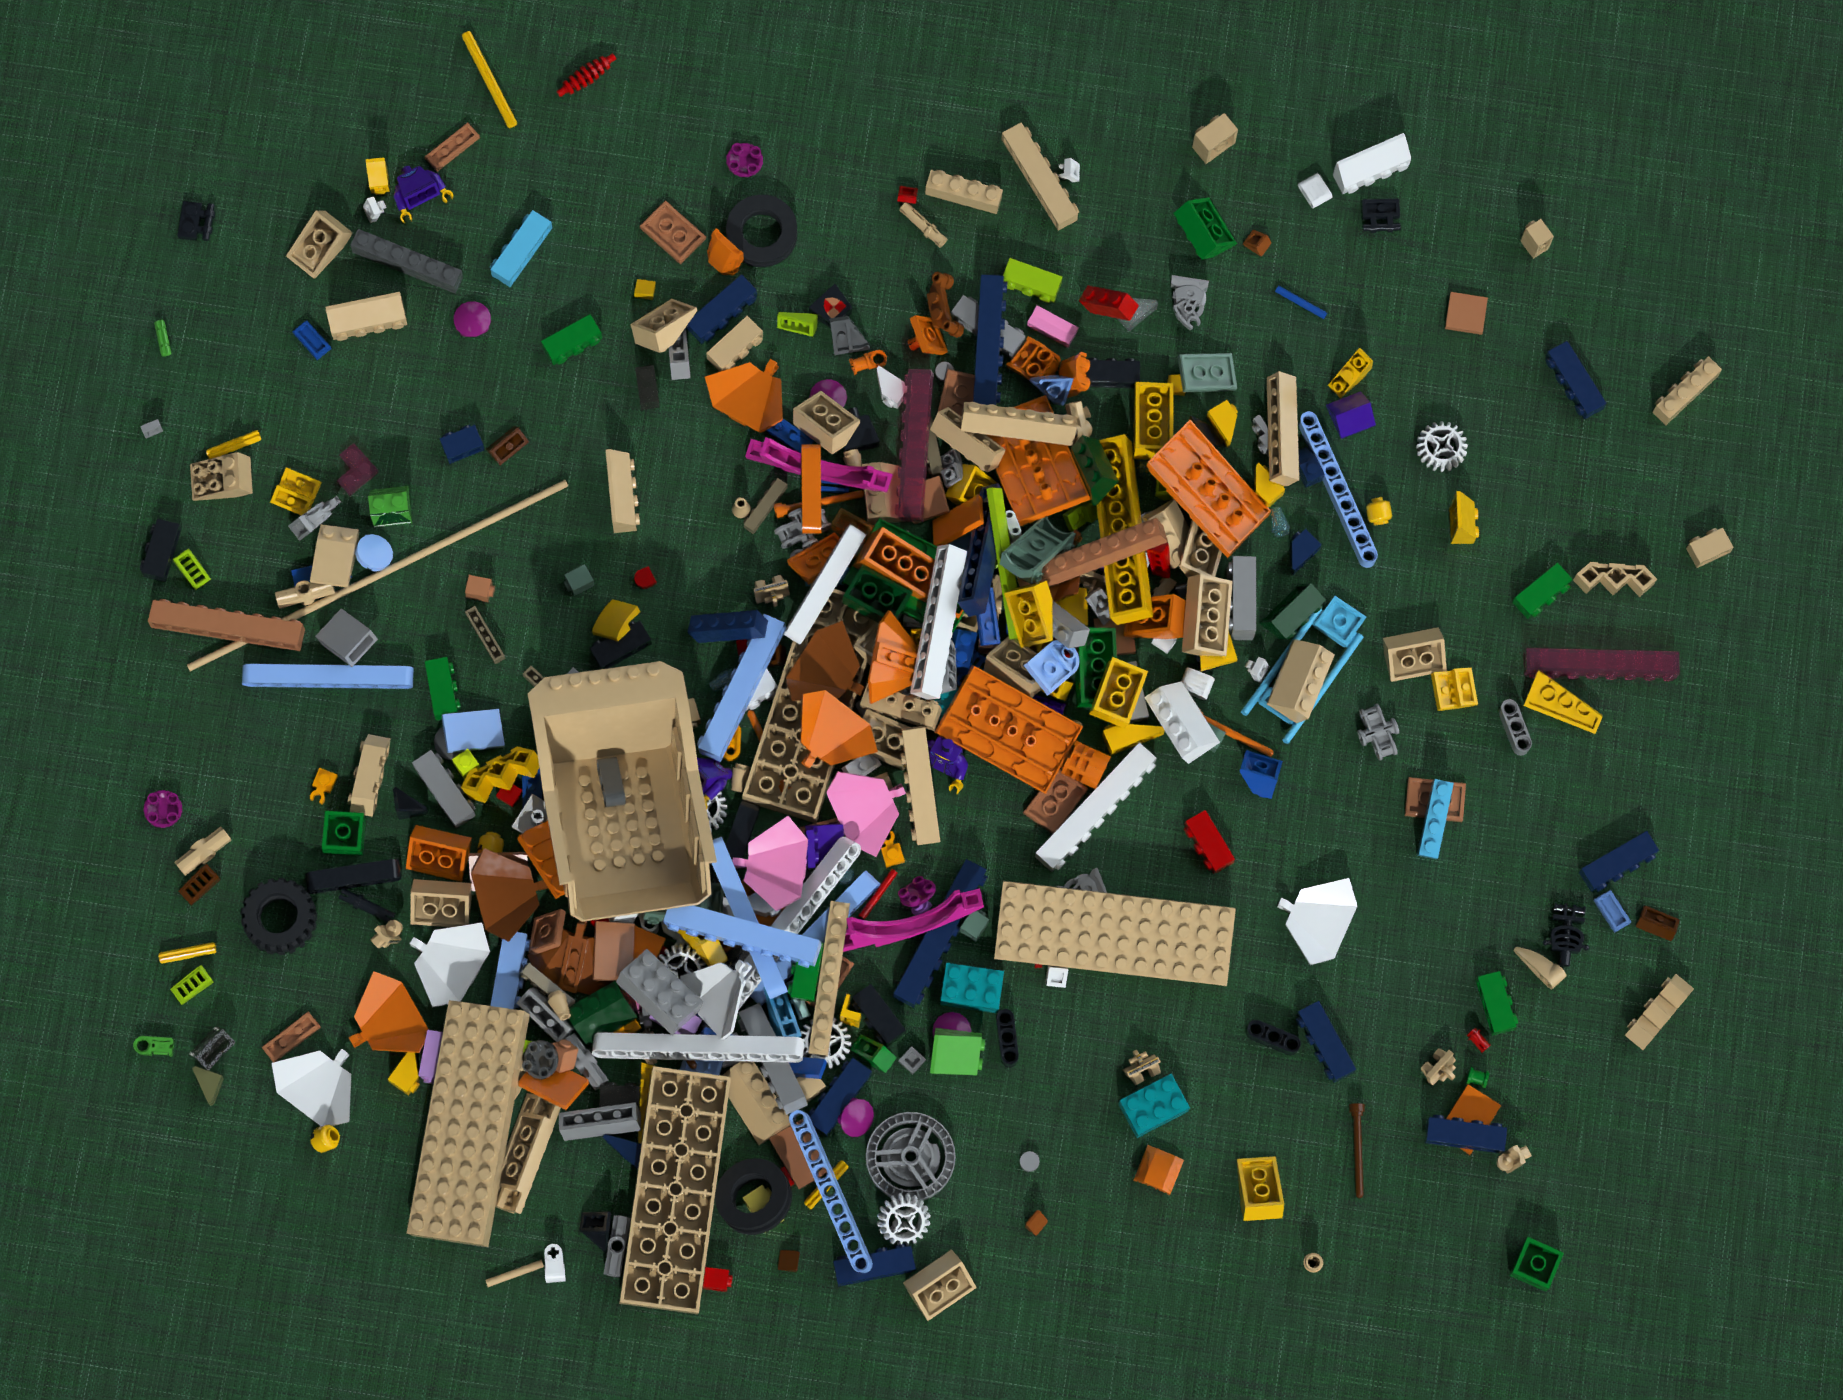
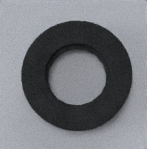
[726,195,797,267]
[715,1158,792,1235]

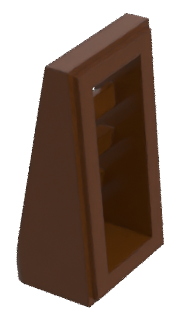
[178,864,220,906]

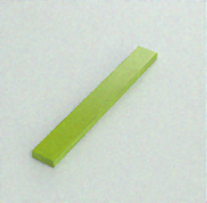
[987,487,1018,640]

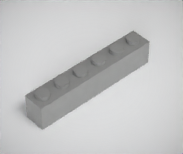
[738,1003,808,1115]

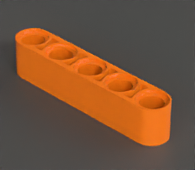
[801,444,821,534]

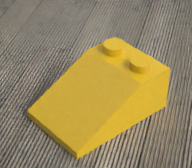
[1449,491,1479,544]
[1004,581,1053,648]
[1237,1156,1284,1221]

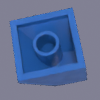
[1240,750,1283,799]

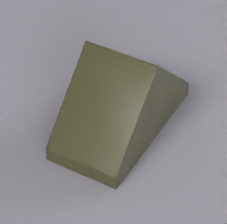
[192,1066,224,1106]

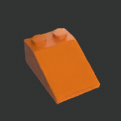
[1123,594,1186,639]

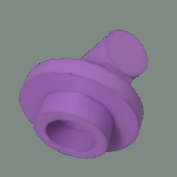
[911,901,932,916]

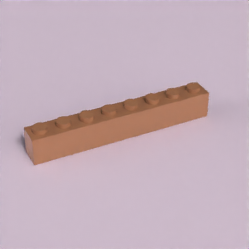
[1017,518,1168,587]
[148,599,305,651]

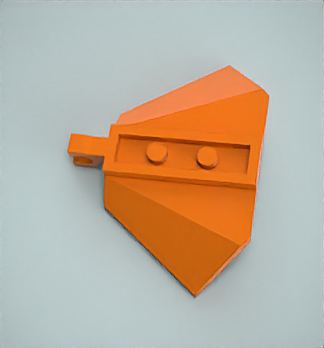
[705,359,783,433]
[868,610,918,704]
[800,690,878,768]
[349,971,429,1053]

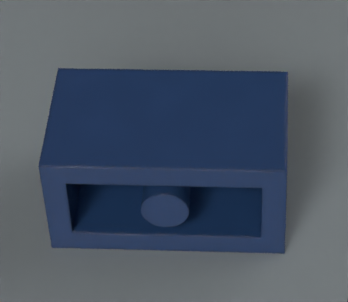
[440,425,484,464]

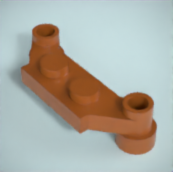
[927,272,964,338]

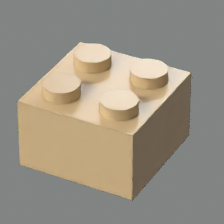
[1192,113,1238,164]

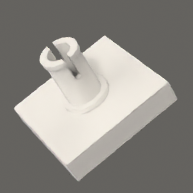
[512,794,548,834]

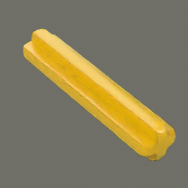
[206,430,261,459]
[158,942,217,964]
[804,1160,849,1209]

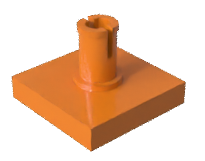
[908,315,948,355]

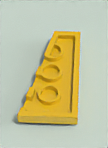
[1524,670,1603,734]

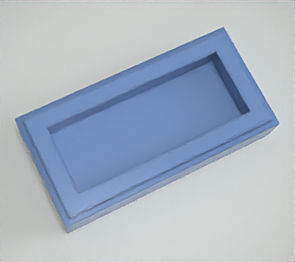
[1593,890,1631,933]

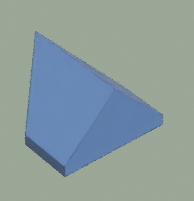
[1029,375,1074,406]

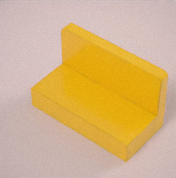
[840,994,861,1028]

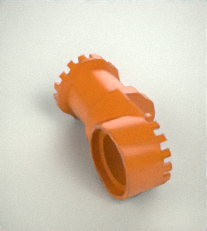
[849,350,887,375]

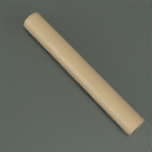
[486,1260,544,1287]

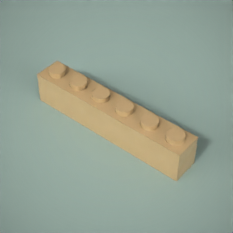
[1002,122,1079,231]
[1267,371,1299,486]
[960,402,1077,446]
[898,726,940,845]

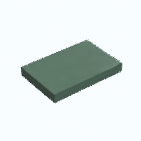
[1178,353,1237,392]

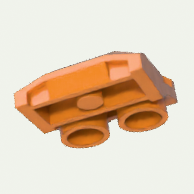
[707,228,744,276]
[1006,336,1061,380]
[1059,352,1090,398]
[1133,1145,1184,1195]

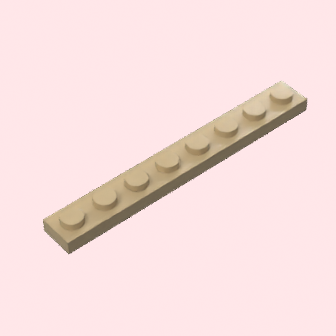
[809,901,850,1057]

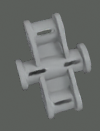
[774,508,832,549]
[1357,703,1399,761]

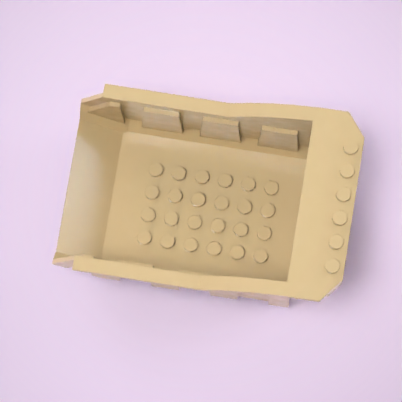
[528,661,717,922]

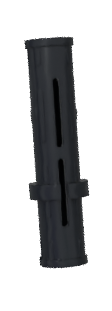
[338,888,396,923]

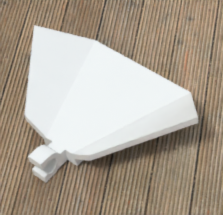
[1277,878,1357,965]
[410,923,490,1007]
[680,960,752,1039]
[272,1049,351,1126]

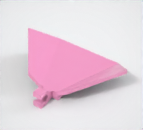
[826,771,906,857]
[732,816,808,911]

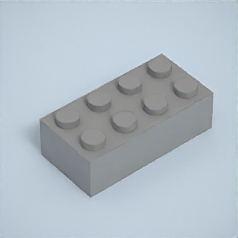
[1226,556,1256,640]
[616,949,703,1035]

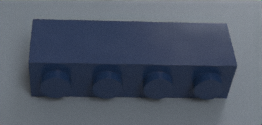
[686,274,757,344]
[1545,341,1607,420]
[687,610,768,643]
[1579,831,1659,892]
[1296,1001,1356,1083]
[808,1058,872,1138]
[1424,1115,1507,1154]
[833,1244,916,1287]

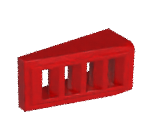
[1146,542,1170,579]

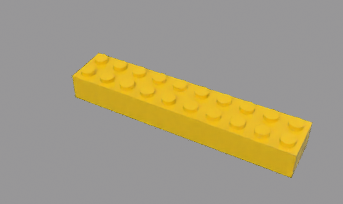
[1097,434,1153,625]

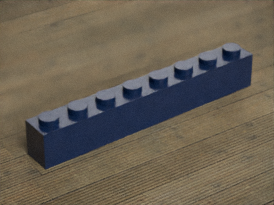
[973,275,1007,406]
[957,483,1008,617]
[893,859,988,1008]

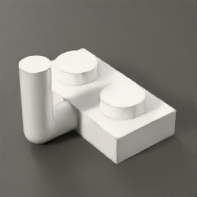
[841,754,882,776]

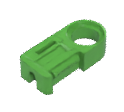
[133,1036,174,1057]

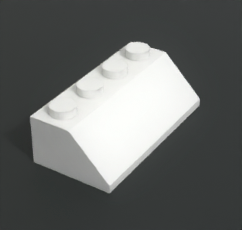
[1333,133,1411,194]
[1144,681,1220,764]

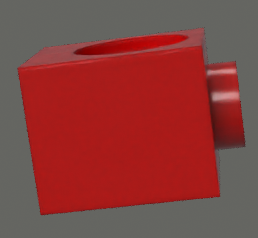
[703,1267,733,1292]

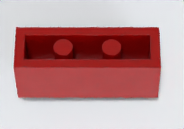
[1079,285,1139,321]
[1184,810,1235,874]

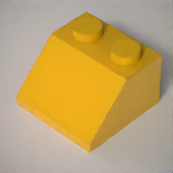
[945,464,997,506]

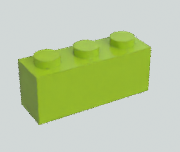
[1003,258,1063,303]

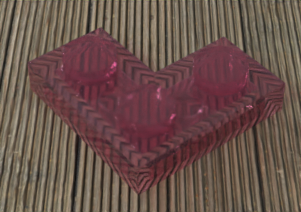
[337,443,379,496]

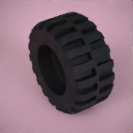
[240,878,317,955]

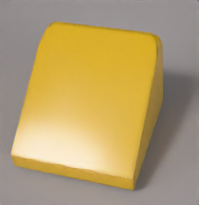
[634,279,656,300]
[1167,374,1185,396]

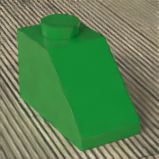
[850,1034,897,1073]

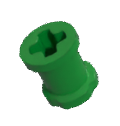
[1466,1067,1489,1088]

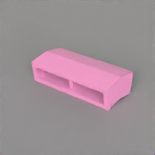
[1027,306,1079,348]

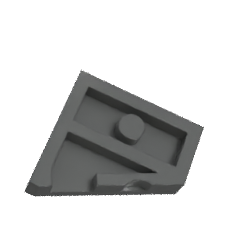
[830,316,870,355]

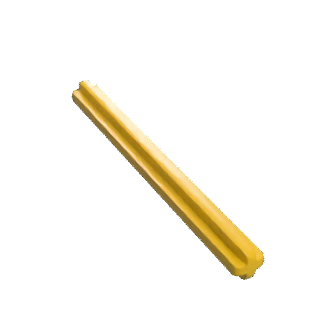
[462,31,517,128]

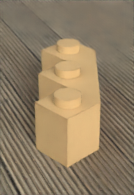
[1573,562,1657,597]
[348,734,391,817]
[1625,974,1694,1050]

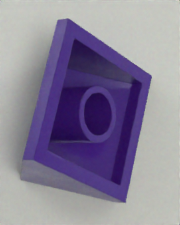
[1326,391,1376,439]

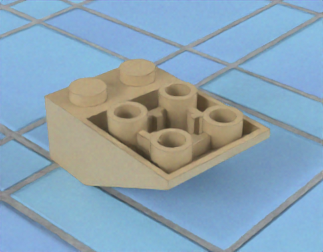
[190,452,253,501]

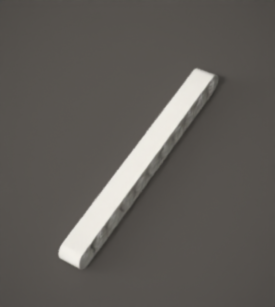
[738,837,861,1010]
[592,1033,805,1063]

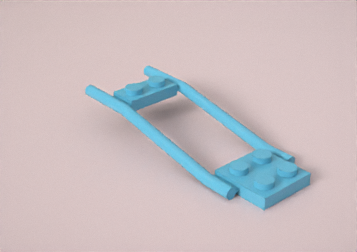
[1241,596,1366,744]

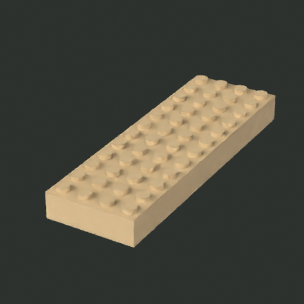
[742,582,876,823]
[994,881,1236,986]
[407,1000,530,1247]
[619,1066,731,1314]

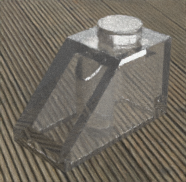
[1118,298,1158,332]

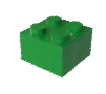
[322,811,366,856]
[1509,1237,1564,1292]

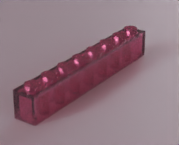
[895,369,934,522]
[1524,648,1680,681]

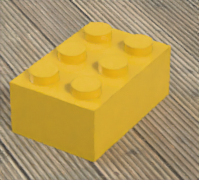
[1089,657,1148,728]

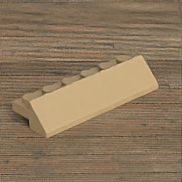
[496,1093,561,1214]

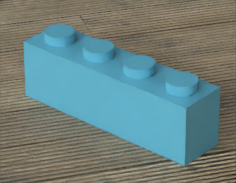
[490,210,552,287]
[1417,779,1454,859]

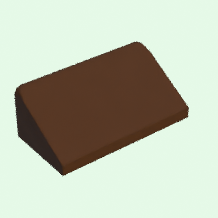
[486,426,529,465]
[1636,905,1680,941]

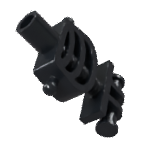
[1543,902,1589,967]

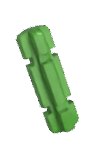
[154,320,171,357]

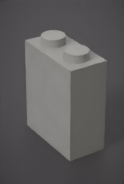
[315,608,378,667]

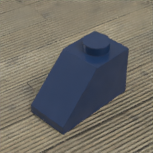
[1298,447,1325,488]
[1290,529,1322,575]

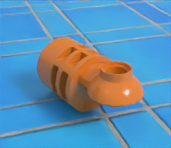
[1061,740,1111,789]

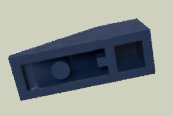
[603,1134,641,1170]

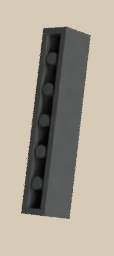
[351,229,463,294]

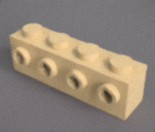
[925,170,1003,214]
[1652,357,1722,425]
[930,407,1005,473]
[860,683,942,731]

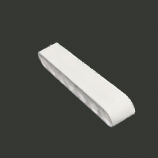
[783,524,866,645]

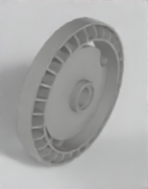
[866,1112,956,1201]

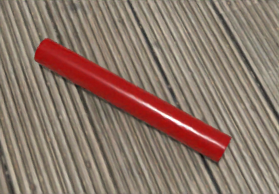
[858,869,898,920]

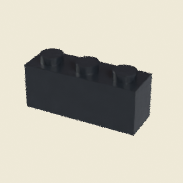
[1086,358,1140,388]
[140,519,182,582]
[590,620,652,670]
[851,984,906,1047]

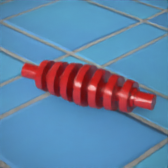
[556,53,616,97]

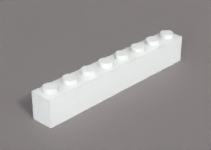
[910,544,967,700]
[1035,743,1156,872]

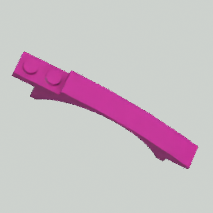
[745,437,893,493]
[843,888,984,952]

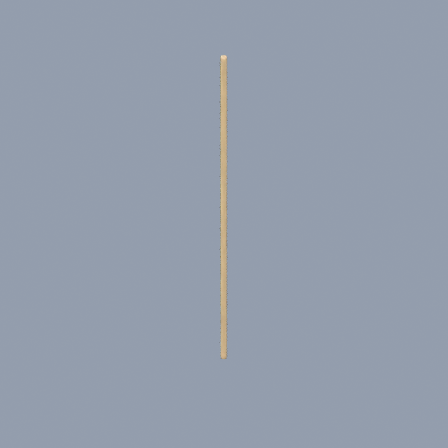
[187,480,568,671]

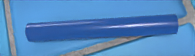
[1275,286,1327,319]

